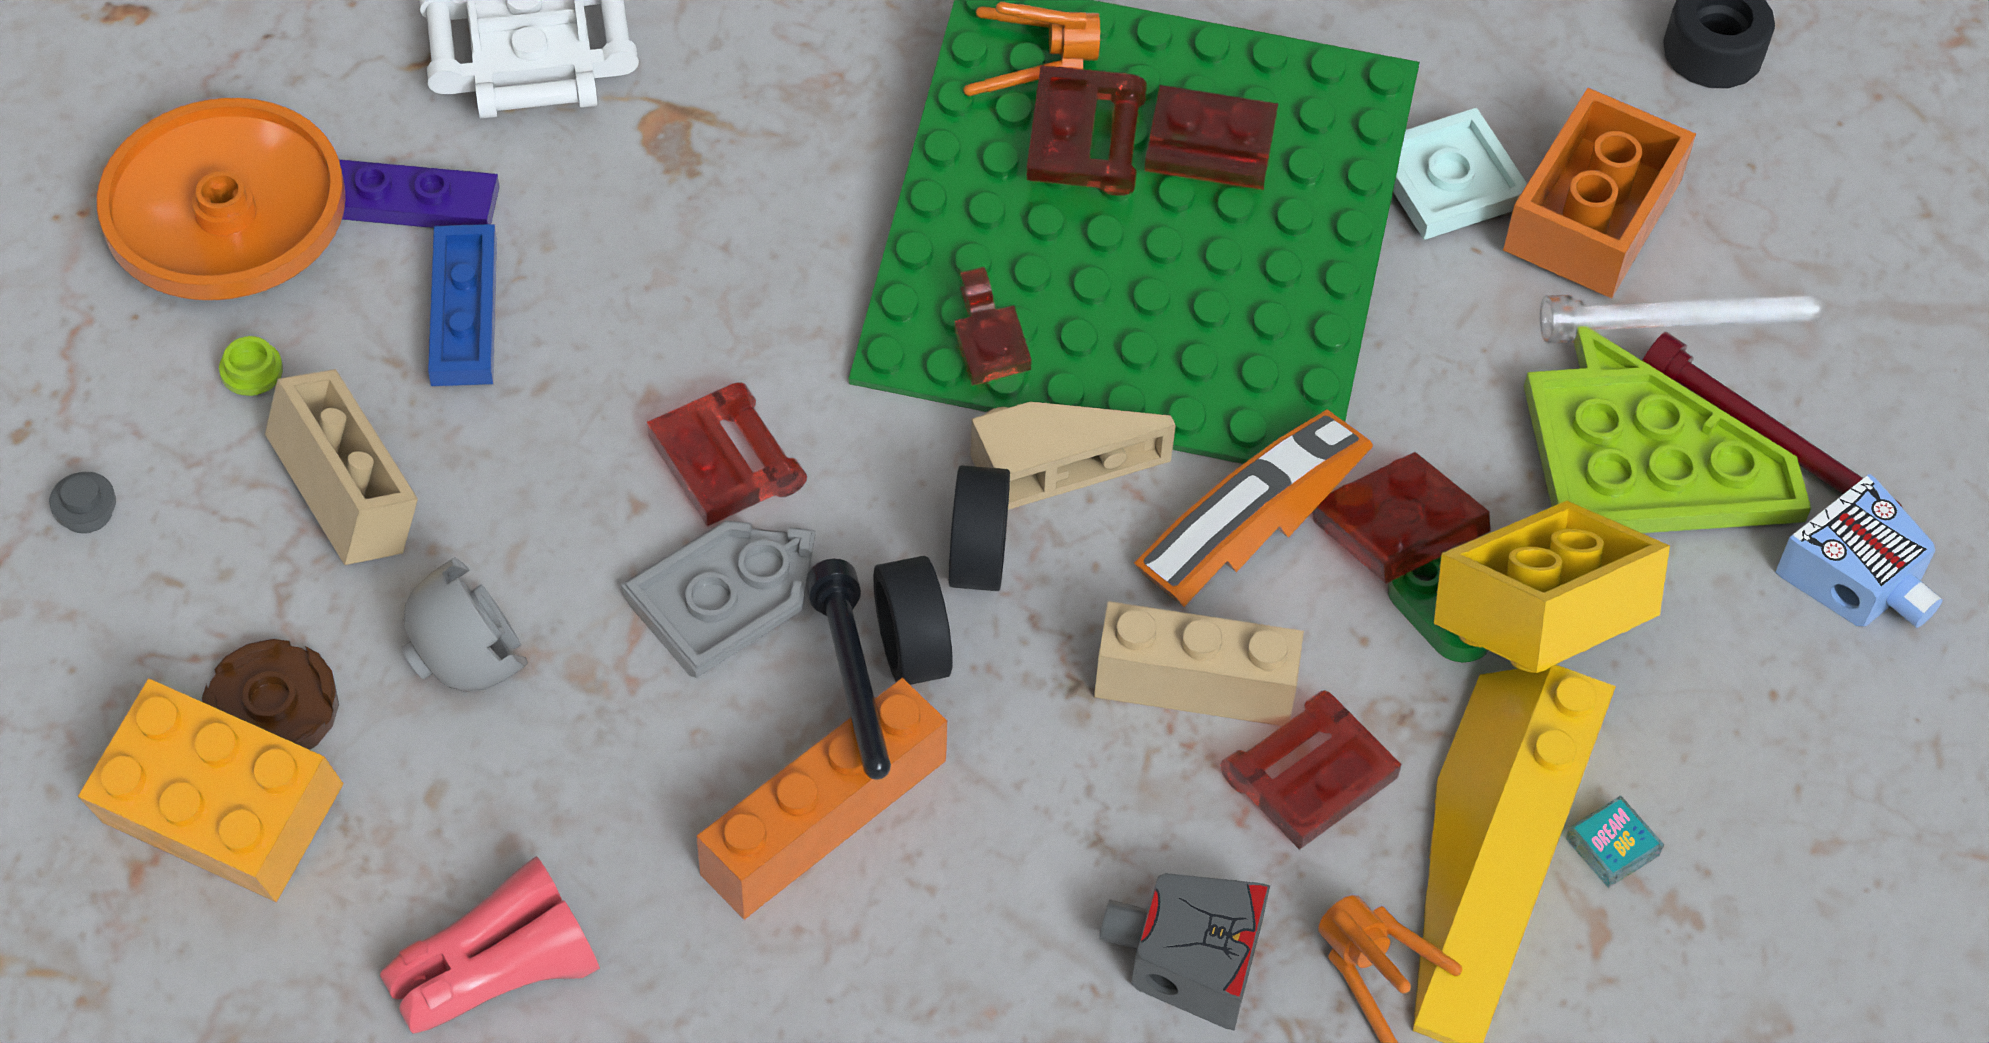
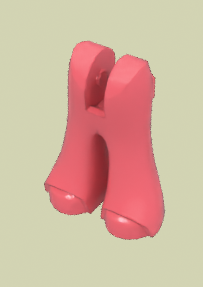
[380,856,600,1034]

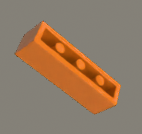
[696,678,948,920]

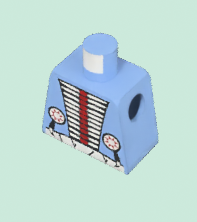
[1775,474,1943,628]

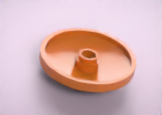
[97,98,346,300]

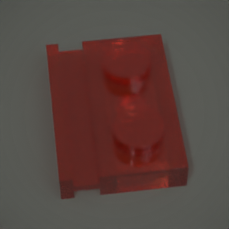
[1145,85,1278,190]

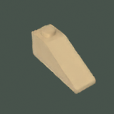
[970,402,1176,510]

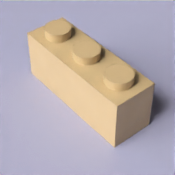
[265,369,418,565]
[1094,601,1304,727]

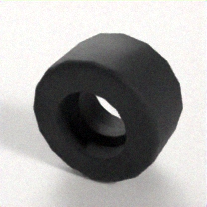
[1663,0,1775,89]

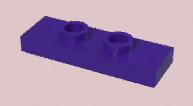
[339,159,500,228]

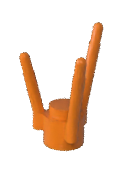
[963,2,1100,96]
[1318,895,1462,1043]

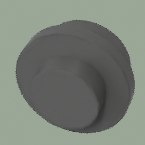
[49,472,116,533]

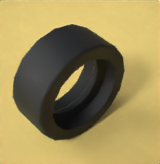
[948,465,1010,591]
[873,556,953,685]

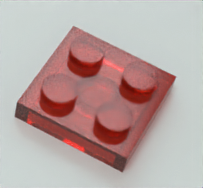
[1312,452,1491,584]

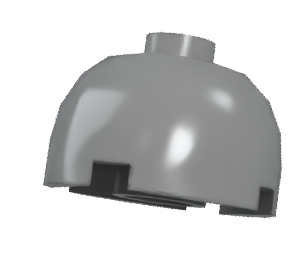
[402,557,528,692]

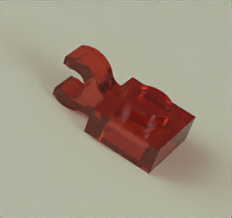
[955,267,1032,385]

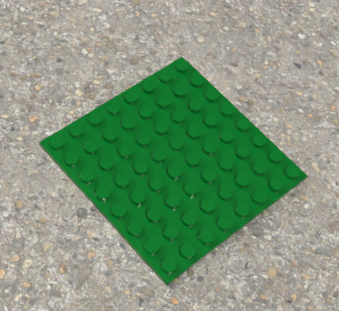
[848,0,1420,464]

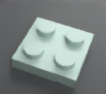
[1393,108,1527,240]

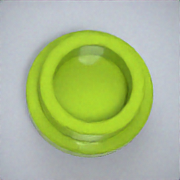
[219,336,283,396]

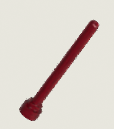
[1642,331,1903,508]

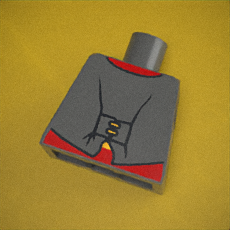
[1100,873,1270,1031]

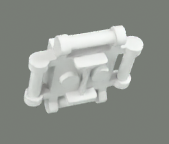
[419,0,639,119]

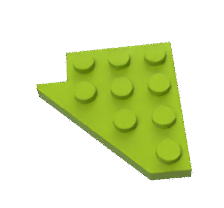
[1523,326,1811,533]

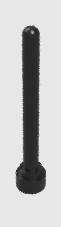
[806,558,891,780]

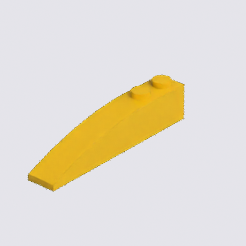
[1412,664,1616,1043]

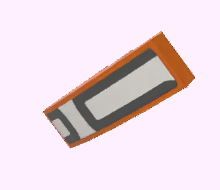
[1134,410,1373,607]

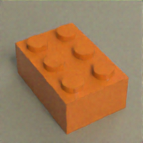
[1503,88,1696,299]

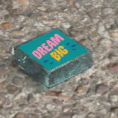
[1566,795,1664,888]

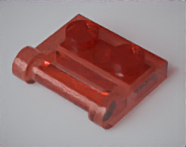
[1027,65,1147,196]
[647,382,807,527]
[1220,690,1402,850]

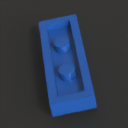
[428,224,497,386]

